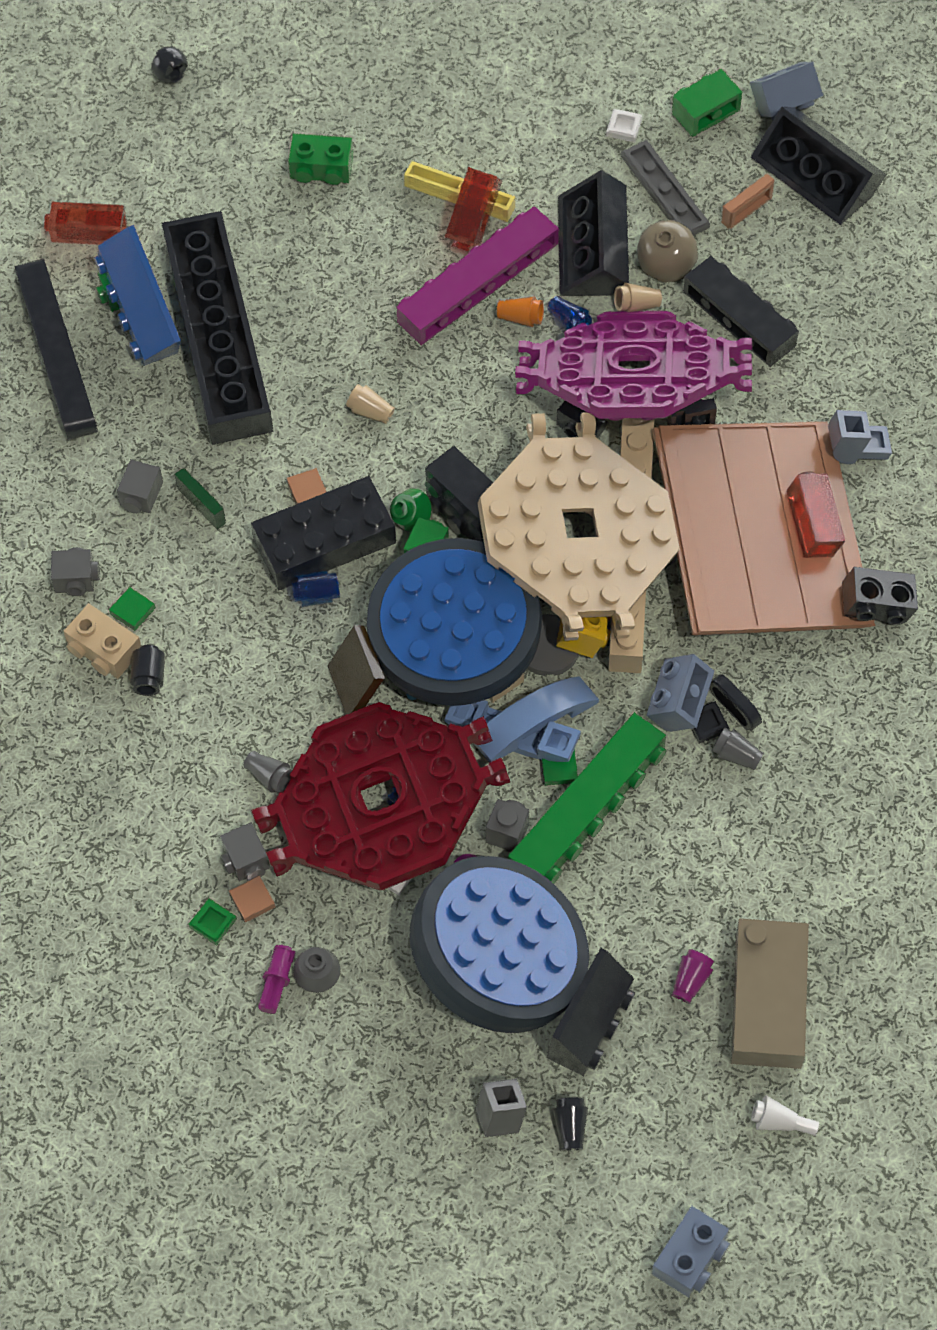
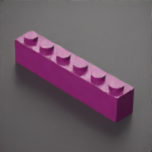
[396,206,559,346]

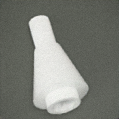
[751,1095,819,1136]

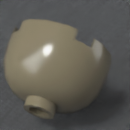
[637,220,698,282]

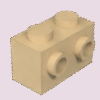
[63,603,141,679]

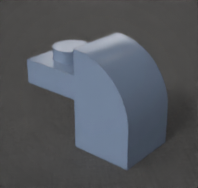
[828,410,892,464]

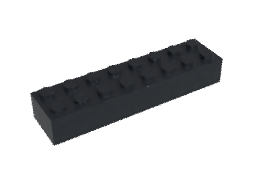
[161,211,274,445]

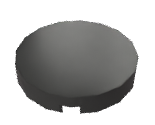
[527,614,579,676]

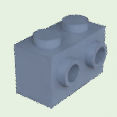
[749,62,823,120]
[646,654,714,732]
[652,1206,730,1298]

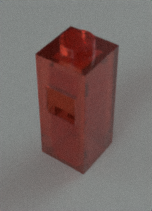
[445,167,502,253]
[44,201,127,245]
[786,471,845,558]

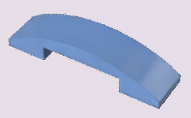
[475,676,599,763]
[445,700,581,762]

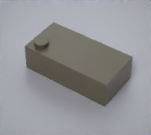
[731,918,809,1069]

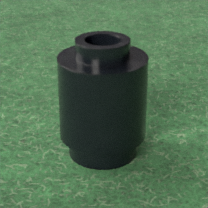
[130,644,165,696]

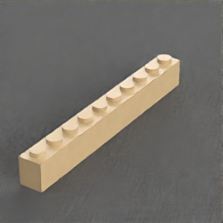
[608,418,654,673]

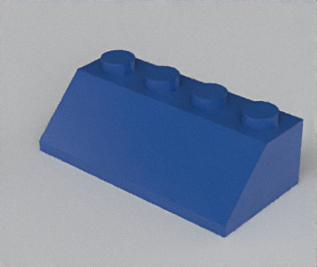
[94,225,181,366]

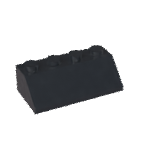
[750,106,887,225]
[558,170,629,296]

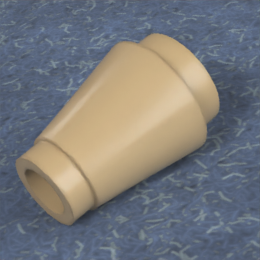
[614,283,662,313]
[346,384,395,424]

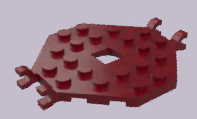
[251,702,511,891]

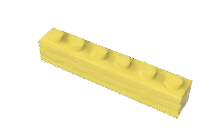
[404,161,515,222]

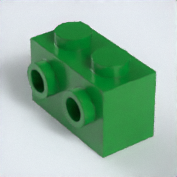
[672,68,743,137]
[288,133,354,185]

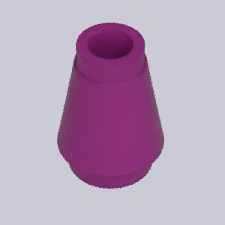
[671,949,714,1004]

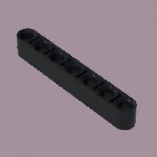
[14,258,98,440]

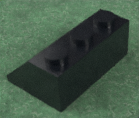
[546,947,636,1077]

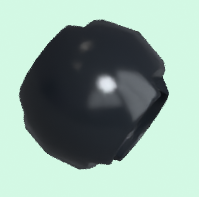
[151,46,188,84]

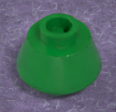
[390,488,432,532]

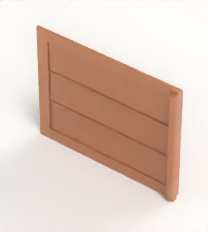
[652,421,875,635]

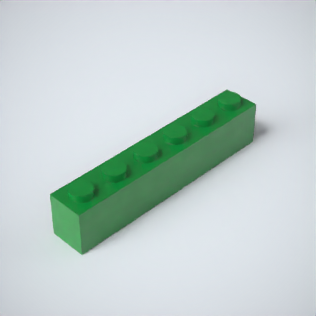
[508,712,667,884]

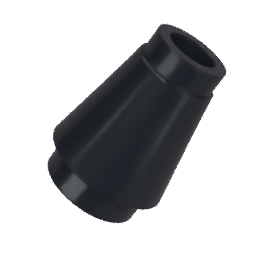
[553,1097,588,1151]

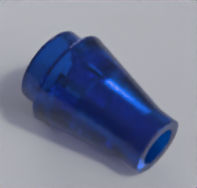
[547,296,592,331]

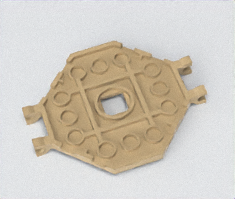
[477,413,680,641]

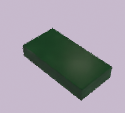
[174,468,226,530]

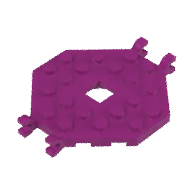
[515,311,752,421]

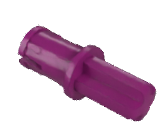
[258,945,296,1014]

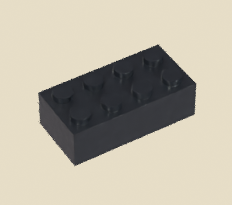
[425,446,493,542]
[251,475,396,591]

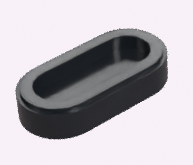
[709,674,762,731]

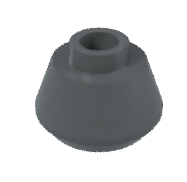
[293,947,341,993]

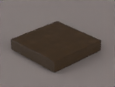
[327,625,385,715]

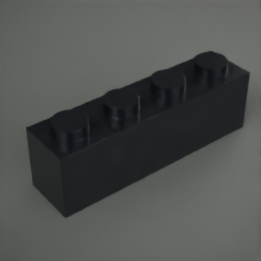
[683,256,799,367]

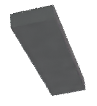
[621,139,710,236]

